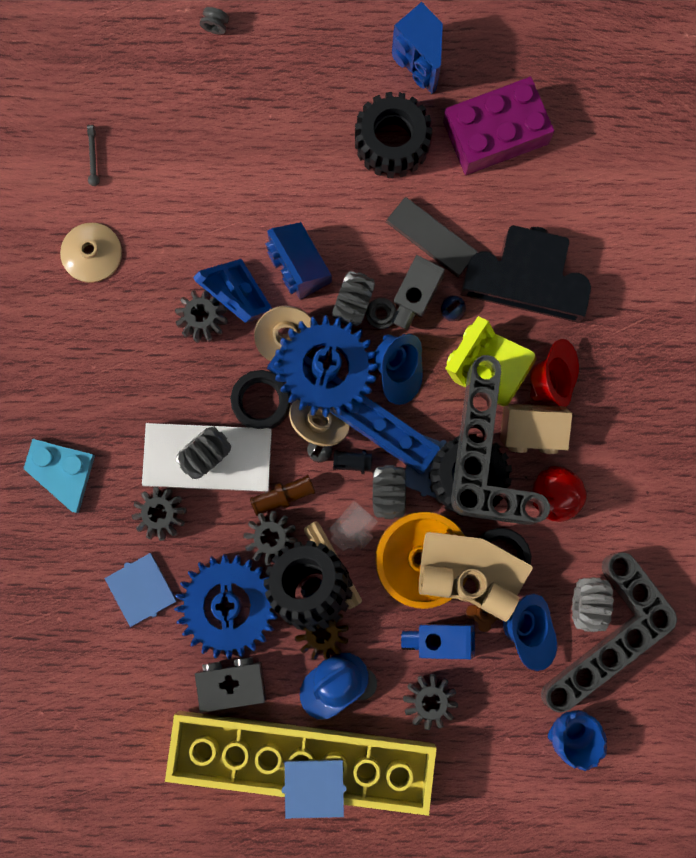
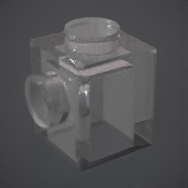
[329,501,378,551]

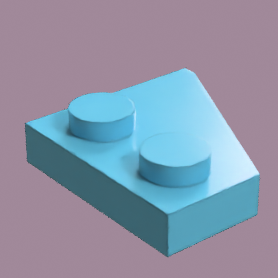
[24,439,95,513]

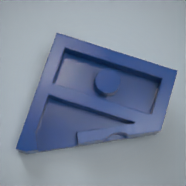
[193,259,272,323]

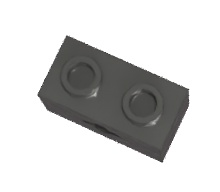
[195,657,267,713]

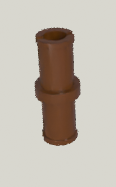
[250,475,315,516]

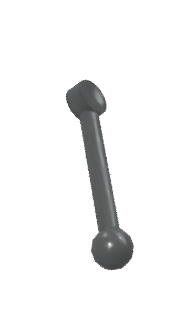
[87,124,100,186]

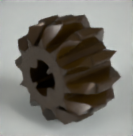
[295,613,349,660]

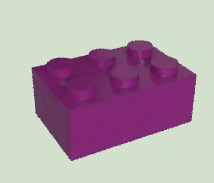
[443,76,555,176]

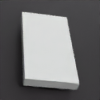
[142,423,272,492]

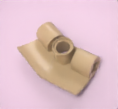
[419,532,533,622]

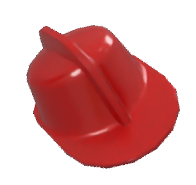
[530,339,579,407]

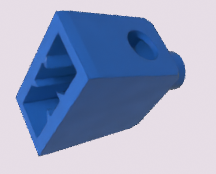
[401,624,475,659]

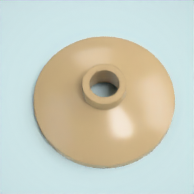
[60,223,122,283]
[254,306,312,361]
[289,400,349,446]

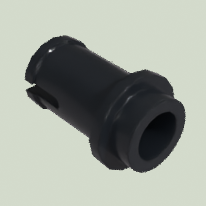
[333,449,372,474]

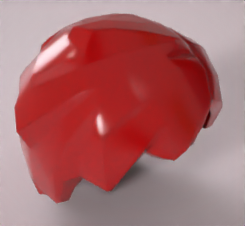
[533,466,587,522]

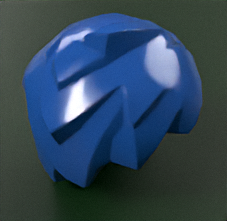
[548,710,607,771]

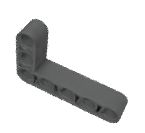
[451,355,550,525]
[541,552,677,712]

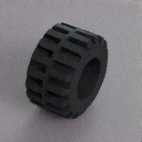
[355,92,432,178]
[429,434,512,516]
[264,541,353,631]

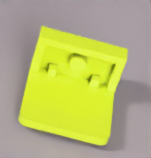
[445,316,536,406]

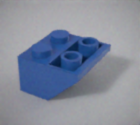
[392,2,443,94]
[265,222,332,300]

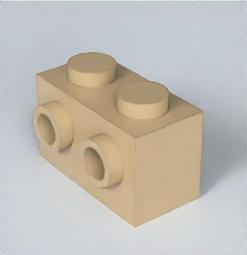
[500,404,572,454]

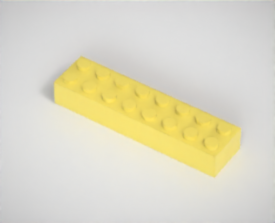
[165,711,437,816]

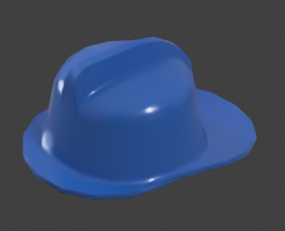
[374,333,423,405]
[503,594,557,671]
[300,653,369,720]

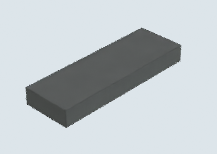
[386,197,478,277]

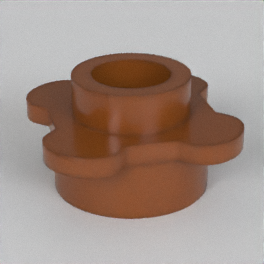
[466,605,501,632]

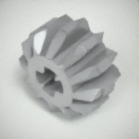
[571,577,614,632]

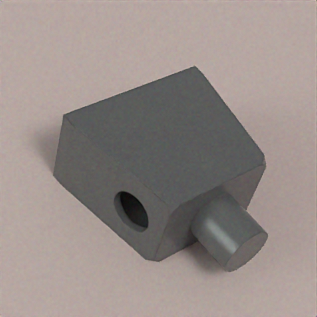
[391,255,445,330]

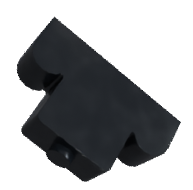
[460,225,591,323]

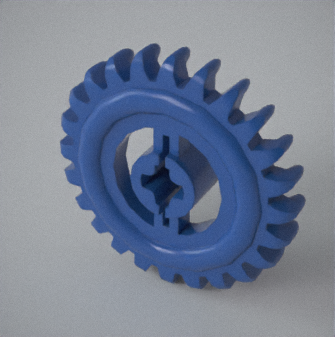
[274,315,378,418]
[174,554,278,659]

